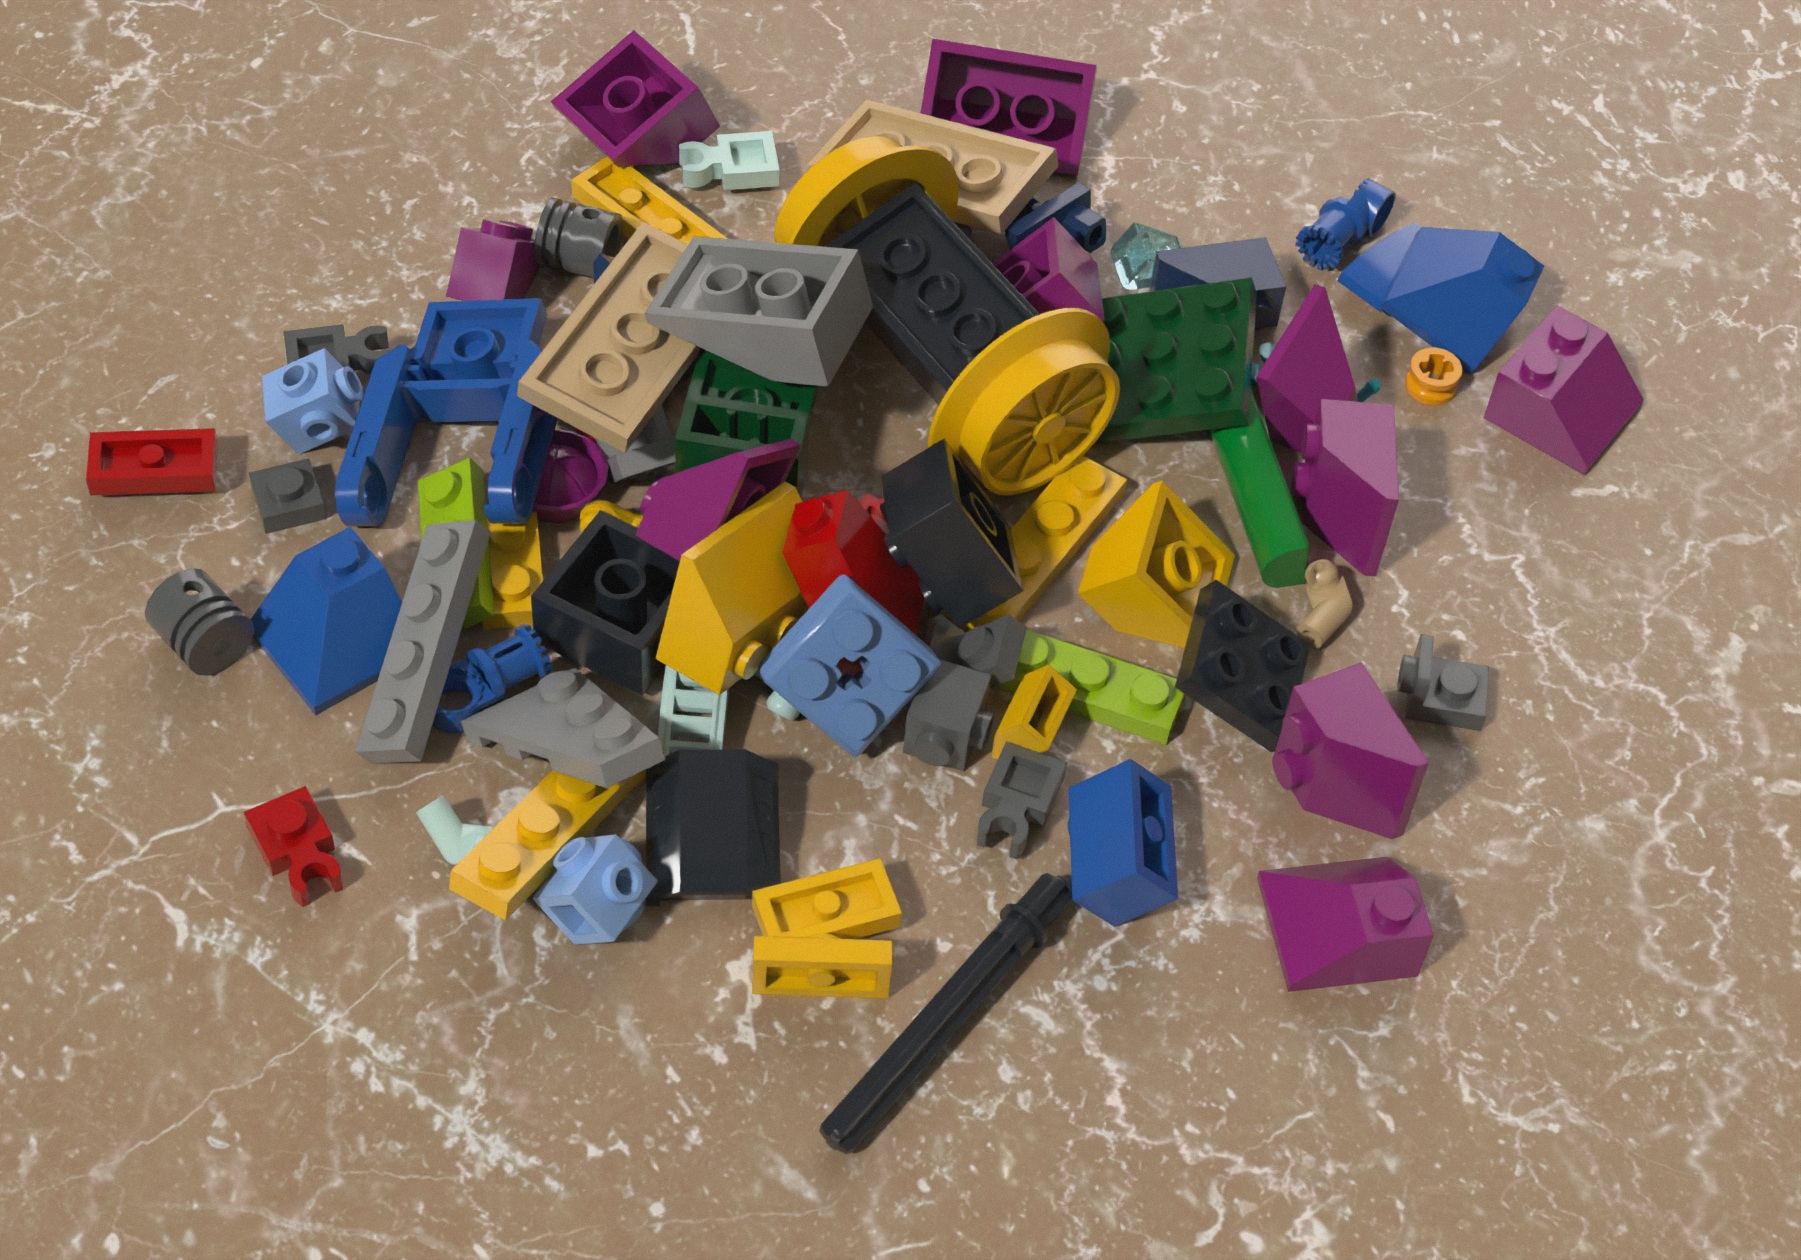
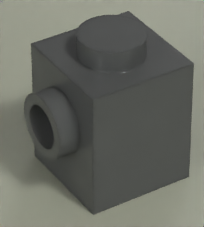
[903,659,994,771]

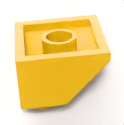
[1077,480,1235,648]

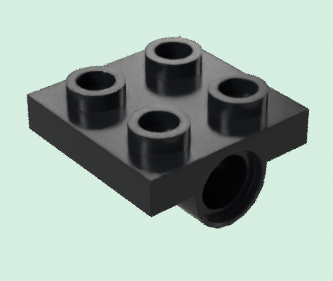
[1175,580,1310,753]

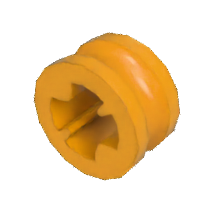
[1405,347,1462,406]

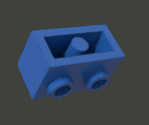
[1067,759,1178,927]

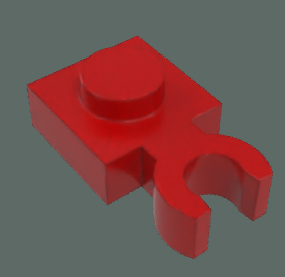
[243,786,343,907]

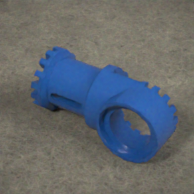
[1295,178,1396,270]
[432,624,552,734]

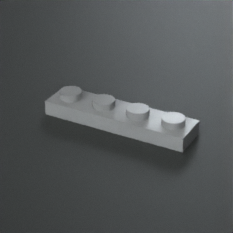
[355,520,491,763]

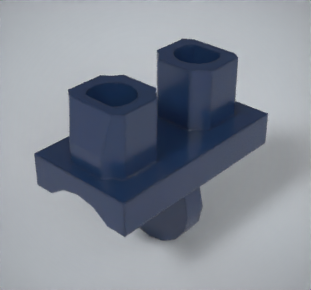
[1005,182,1106,253]

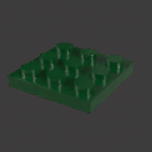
[1094,277,1257,444]

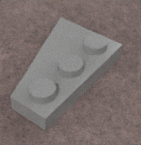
[461,668,666,788]

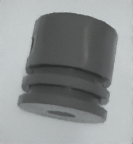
[534,197,623,278]
[145,568,254,676]

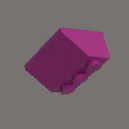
[920,38,1097,176]

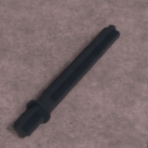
[819,873,1072,1154]

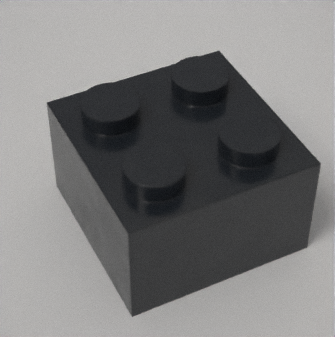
[880,438,1023,628]
[531,510,680,696]

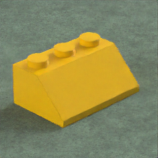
[656,482,809,695]

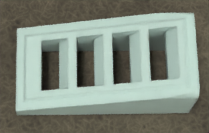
[658,665,730,756]

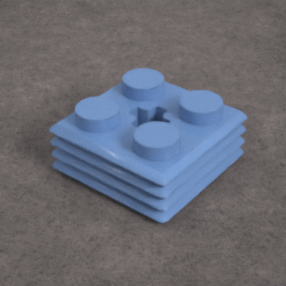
[758,574,941,757]

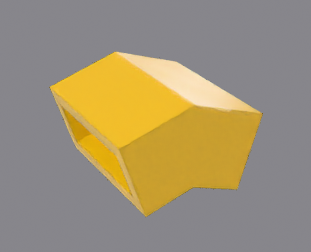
[992,664,1077,760]

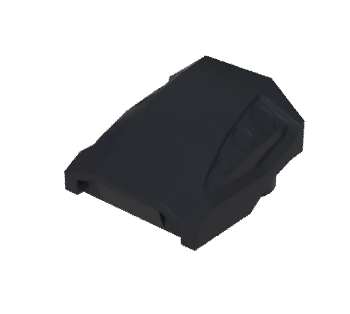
[646,749,781,906]

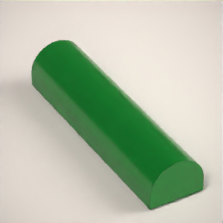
[1209,387,1309,588]

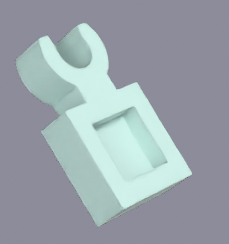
[679,131,780,190]

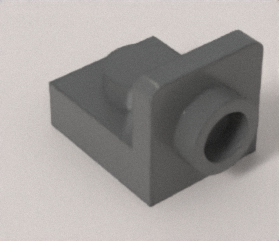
[923,614,1027,688]
[1397,634,1489,731]

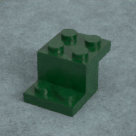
[675,348,819,498]

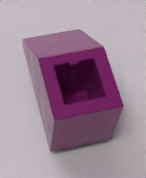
[446,219,541,301]

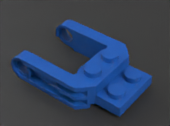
[335,298,558,526]

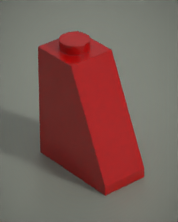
[782,490,924,677]

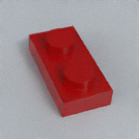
[86,428,218,496]

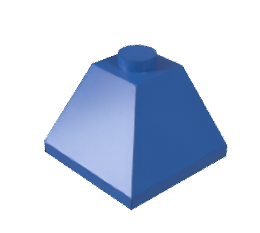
[1379,227,1544,374]
[250,526,402,716]

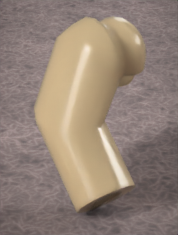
[1296,559,1352,649]

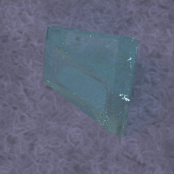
[1111,222,1181,289]

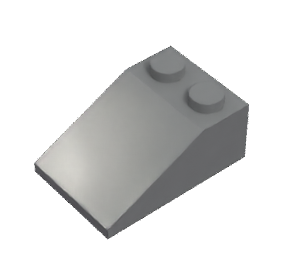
[644,236,873,387]

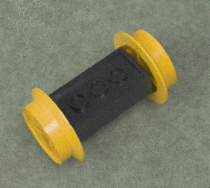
[774,136,1120,496]

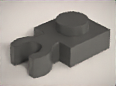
[283,324,390,375]
[976,741,1067,859]

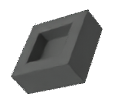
[249,458,326,534]

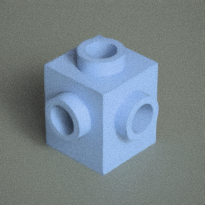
[262,348,363,454]
[532,834,658,945]

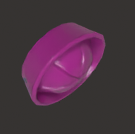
[532,429,609,523]

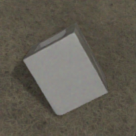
[595,404,675,485]

